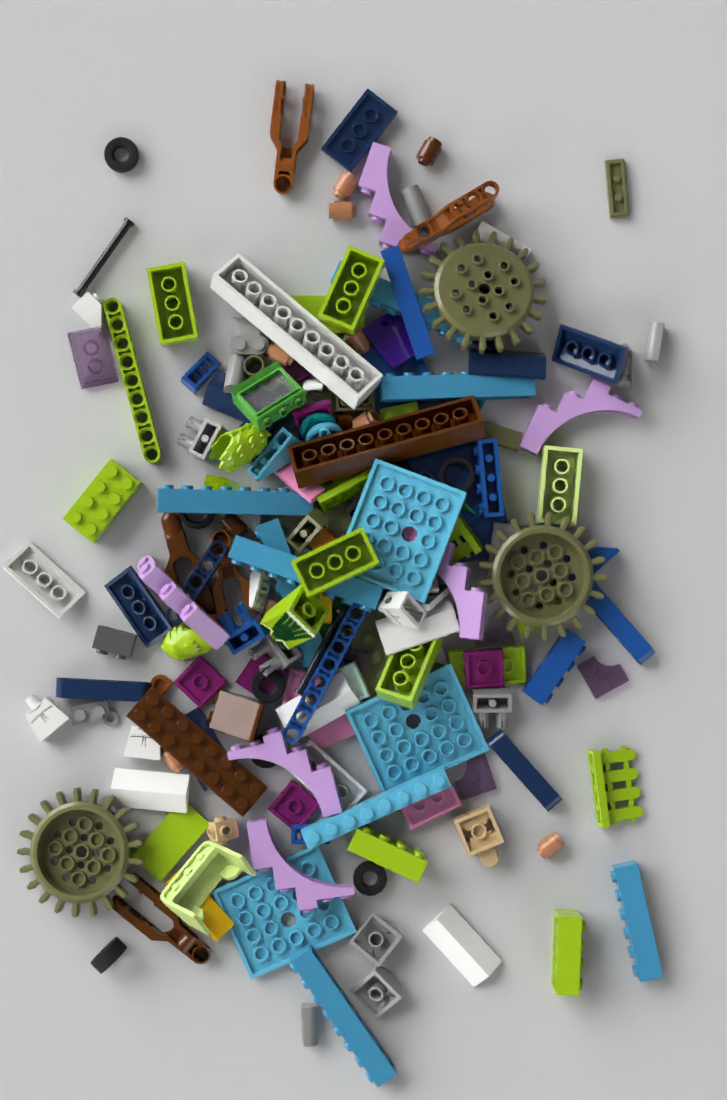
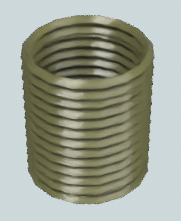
[243,355,267,378]

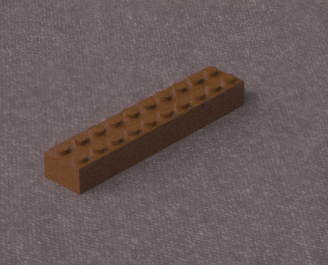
[287,395,486,489]

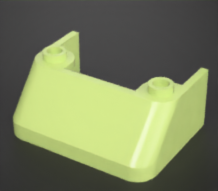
[160,841,257,935]

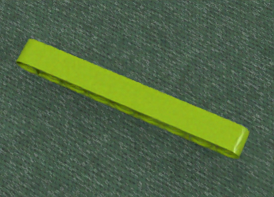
[104,297,163,464]

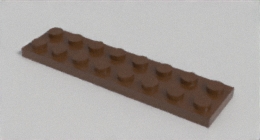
[126,687,268,817]

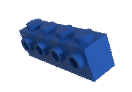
[473,438,504,519]
[522,628,586,705]

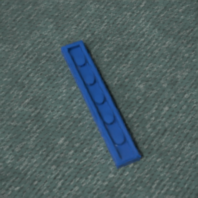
[381,246,435,361]

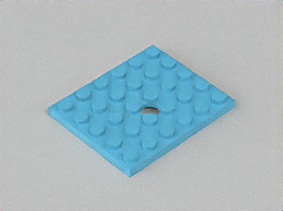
[347,458,467,603]
[345,663,489,792]
[212,846,357,979]

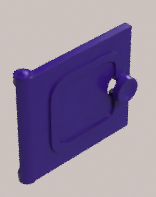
[362,313,415,370]

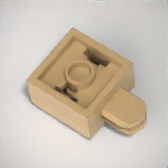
[452,803,504,867]

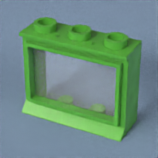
[230,360,307,431]

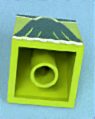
[260,585,330,650]

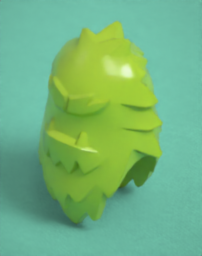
[209,423,271,472]
[161,621,213,661]

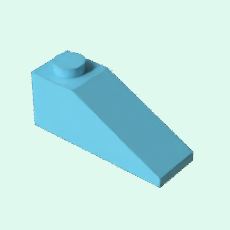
[246,427,302,482]

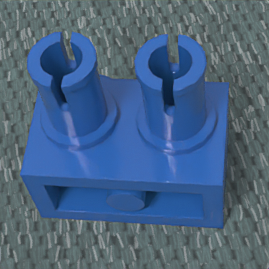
[218,602,267,655]

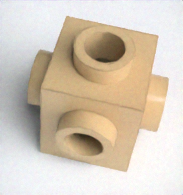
[207,816,239,845]

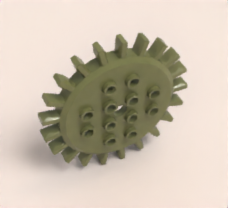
[419,230,547,354]
[478,512,607,640]
[17,787,145,917]

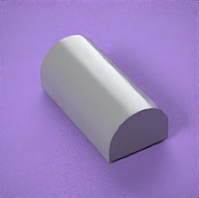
[400,185,431,229]
[644,322,665,364]
[223,354,246,393]
[301,1003,318,1047]

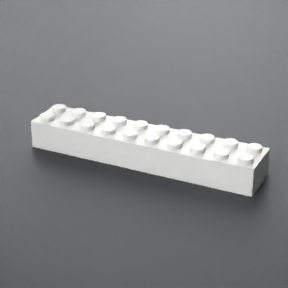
[210,253,383,409]

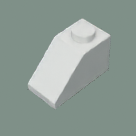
[71,291,104,337]

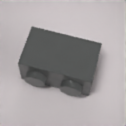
[92,625,138,660]

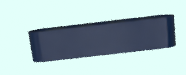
[166,541,228,624]
[55,678,150,702]
[486,729,563,812]

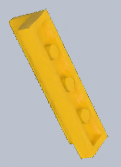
[163,871,234,942]

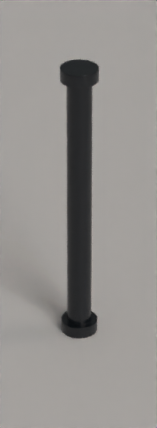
[73,217,135,298]
[294,609,346,696]

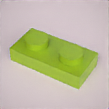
[379,401,419,421]

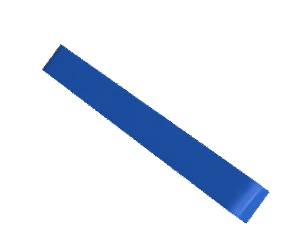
[539,524,655,665]
[283,603,368,743]

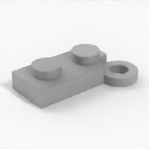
[69,700,119,726]

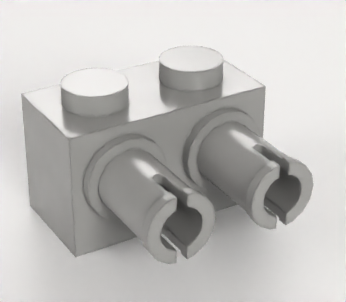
[177,416,229,465]
[248,633,302,676]
[473,687,512,728]

